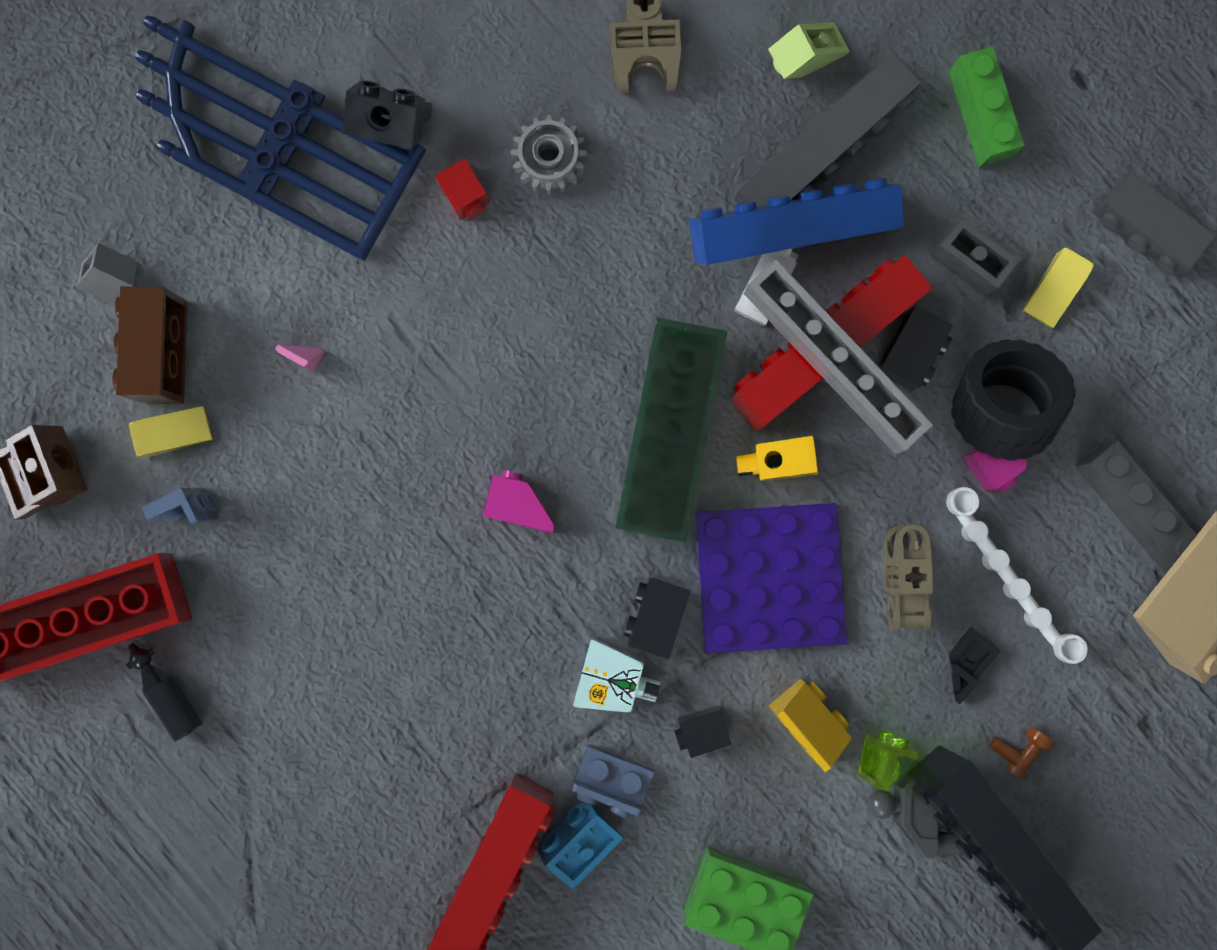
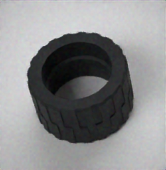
[951,339,1076,461]

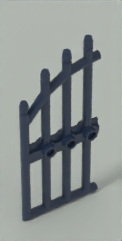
[135,15,426,262]

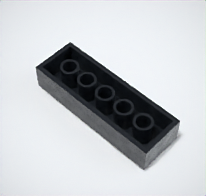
[907,745,1102,950]

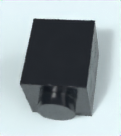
[674,705,732,758]

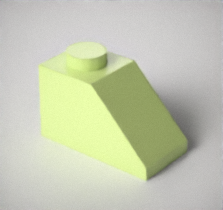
[768,22,850,79]

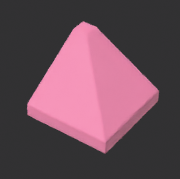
[275,344,325,371]

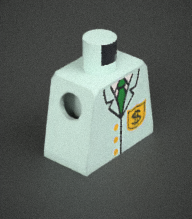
[573,637,661,712]

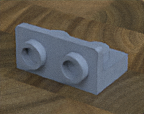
[141,488,217,524]
[572,745,654,818]

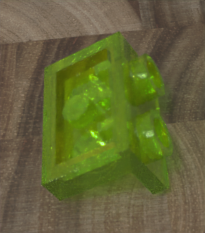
[857,730,920,792]

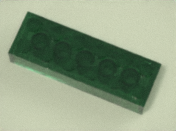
[615,317,727,543]

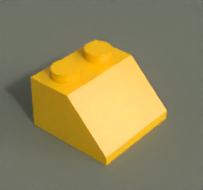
[768,679,852,773]

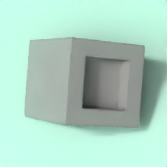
[77,243,137,305]

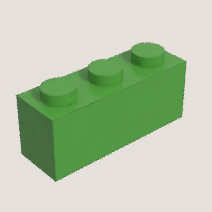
[948,46,1025,168]

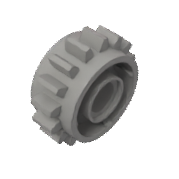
[511,115,587,195]

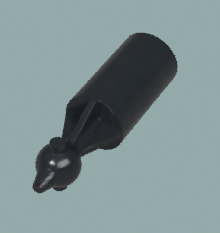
[126,643,203,742]

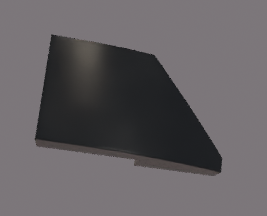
[949,627,1001,705]

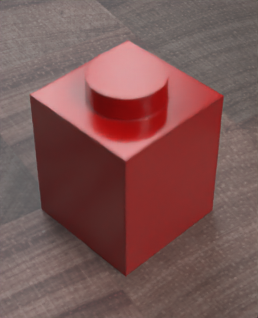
[434,158,489,220]

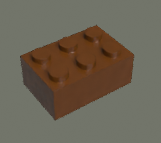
[112,286,187,404]

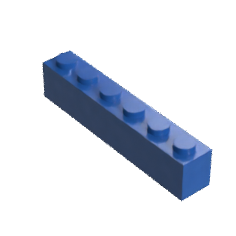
[689,178,904,265]

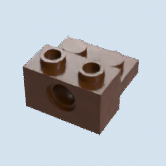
[0,425,87,520]

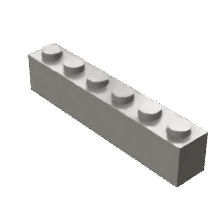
[743,259,933,454]

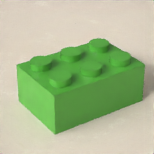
[683,846,813,950]

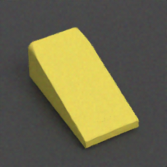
[1022,248,1095,329]
[129,406,213,458]

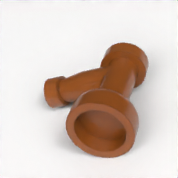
[989,726,1056,781]

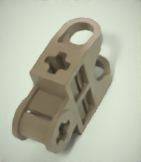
[610,0,681,94]
[883,524,933,631]

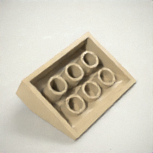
[1133,510,1217,684]

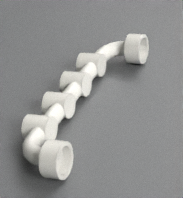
[946,487,1087,664]

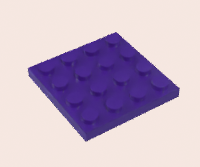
[695,503,847,653]

